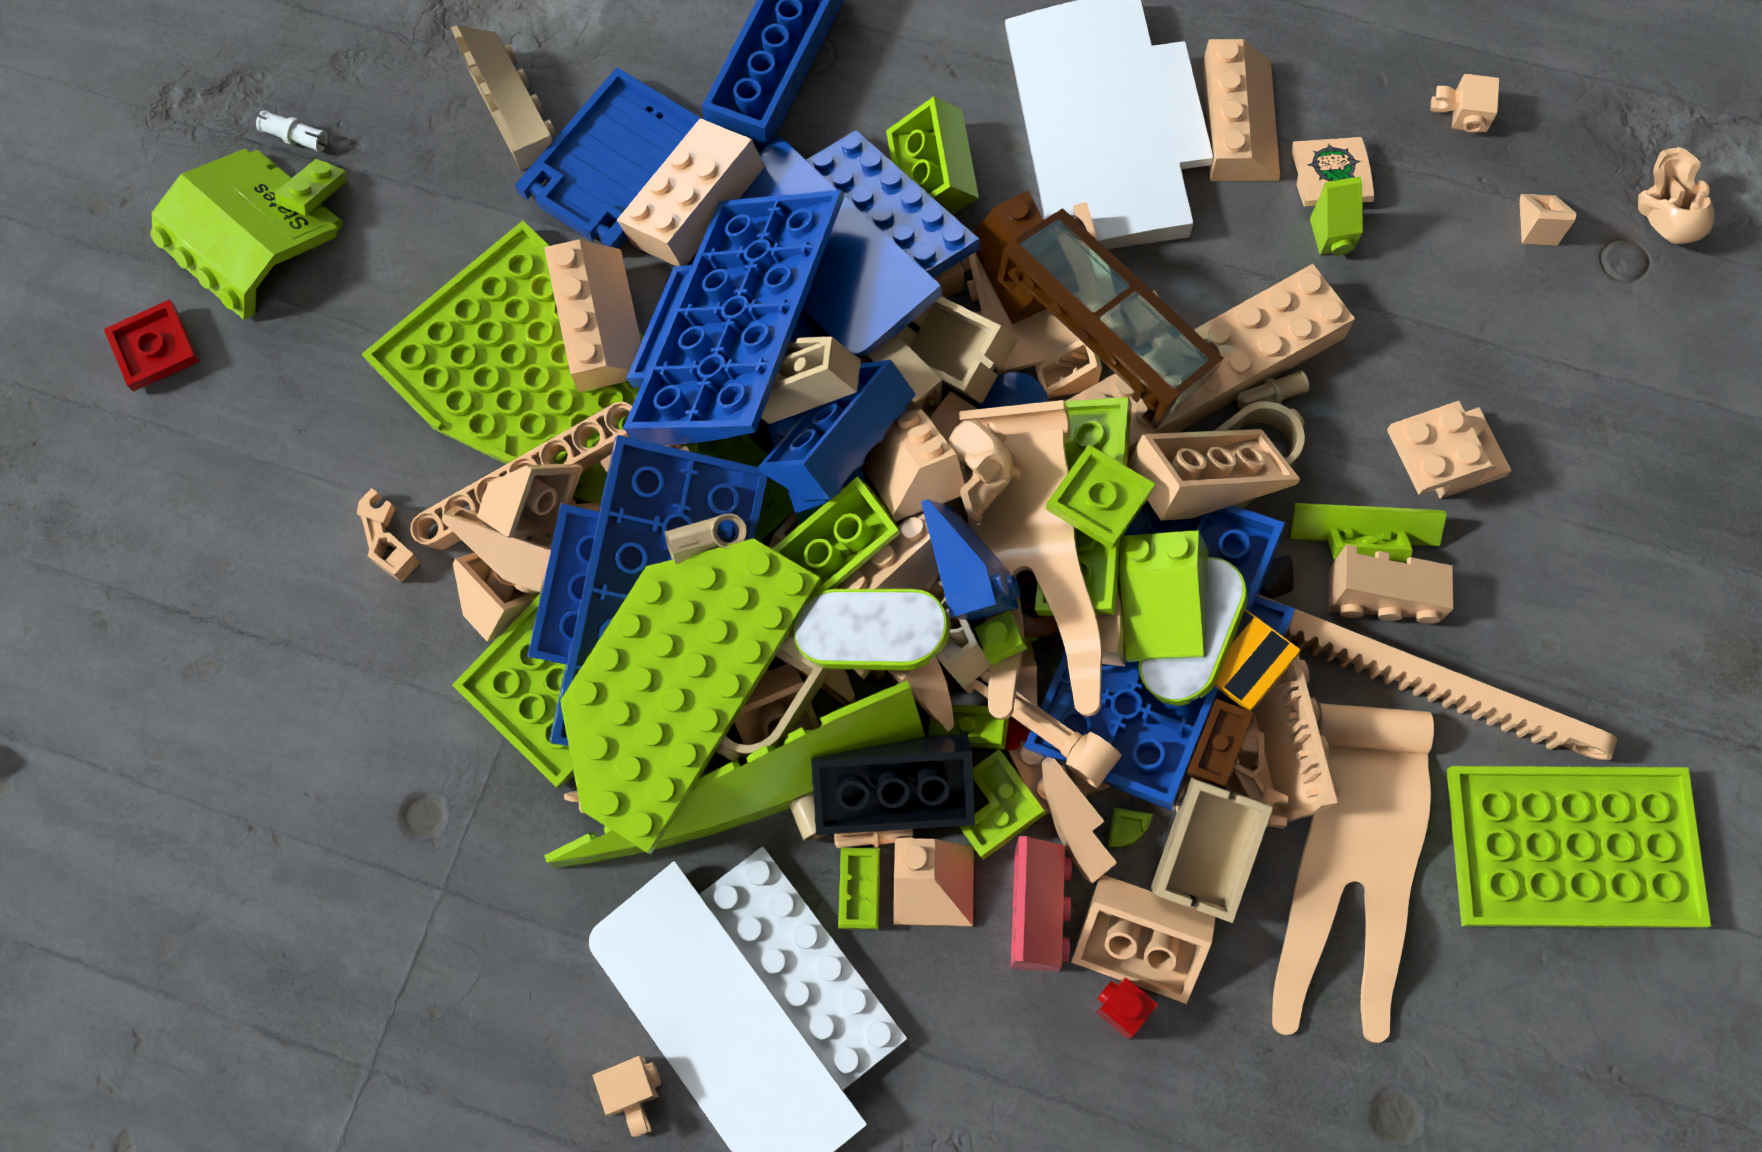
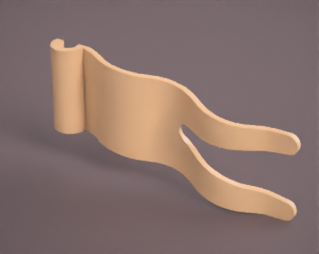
[959,400,1102,720]
[1272,703,1434,1043]

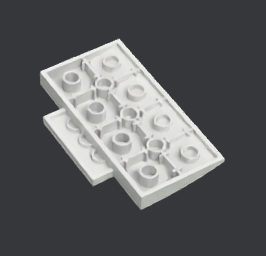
[1005,0,1213,249]

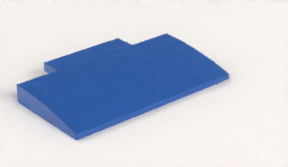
[623,190,845,445]
[527,435,768,772]
[1024,501,1295,811]

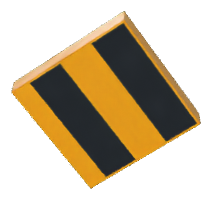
[1214,609,1301,712]

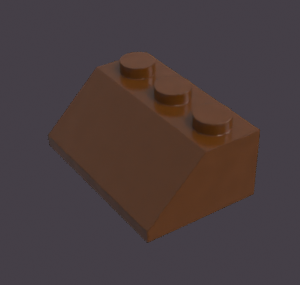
[973,190,1077,324]

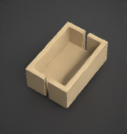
[897,296,1018,404]
[1151,776,1273,923]

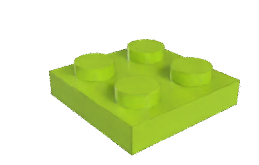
[1045,445,1155,550]

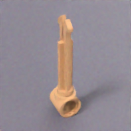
[965,667,1122,788]

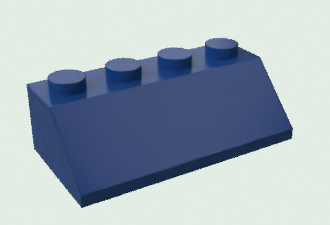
[758,360,916,500]

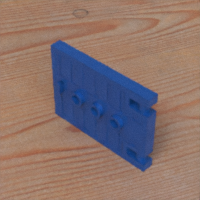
[515,67,701,248]

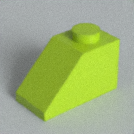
[1310,177,1363,256]

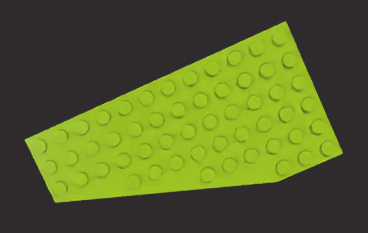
[362,220,794,544]

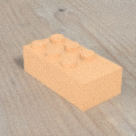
[617,119,765,266]

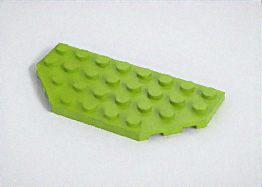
[560,539,822,854]

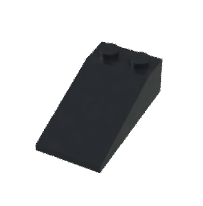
[811,734,975,835]

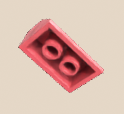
[1011,836,1072,972]

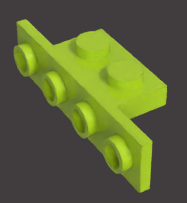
[1289,503,1447,563]

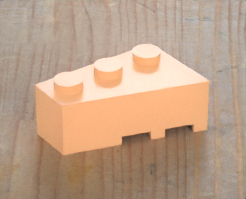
[1328,544,1453,624]

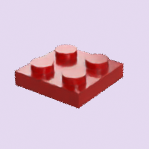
[104,299,200,392]

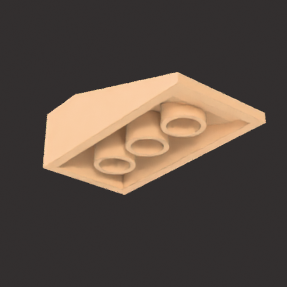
[1127,429,1300,521]

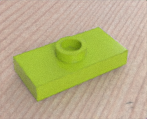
[838,848,880,930]

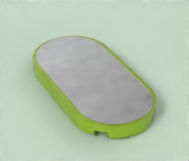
[1139,557,1248,706]
[794,589,950,670]

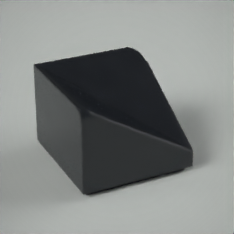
[1260,555,1294,599]

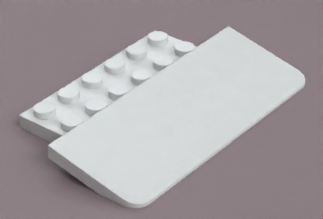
[589,846,907,1152]

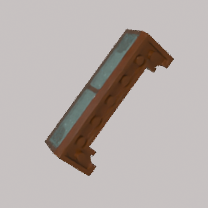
[997,208,1224,430]

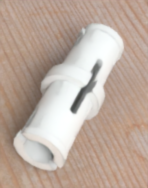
[256,110,328,152]

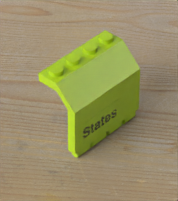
[150,149,343,320]

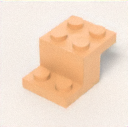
[1387,401,1512,499]

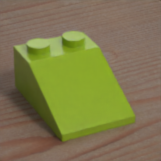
[1119,530,1209,662]

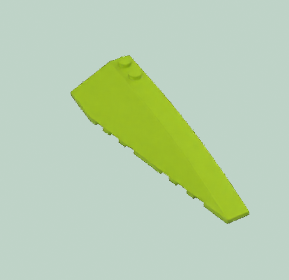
[544,680,925,869]

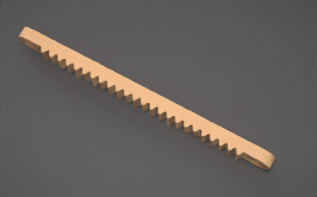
[1260,595,1618,761]

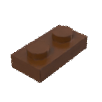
[1187,699,1254,789]

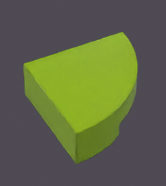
[1107,807,1153,849]

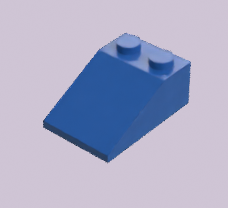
[921,499,1020,622]

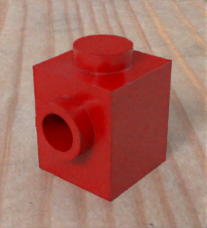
[1095,977,1158,1039]

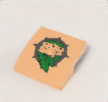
[1291,137,1374,207]

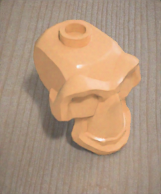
[1638,147,1715,244]
[948,419,1021,524]

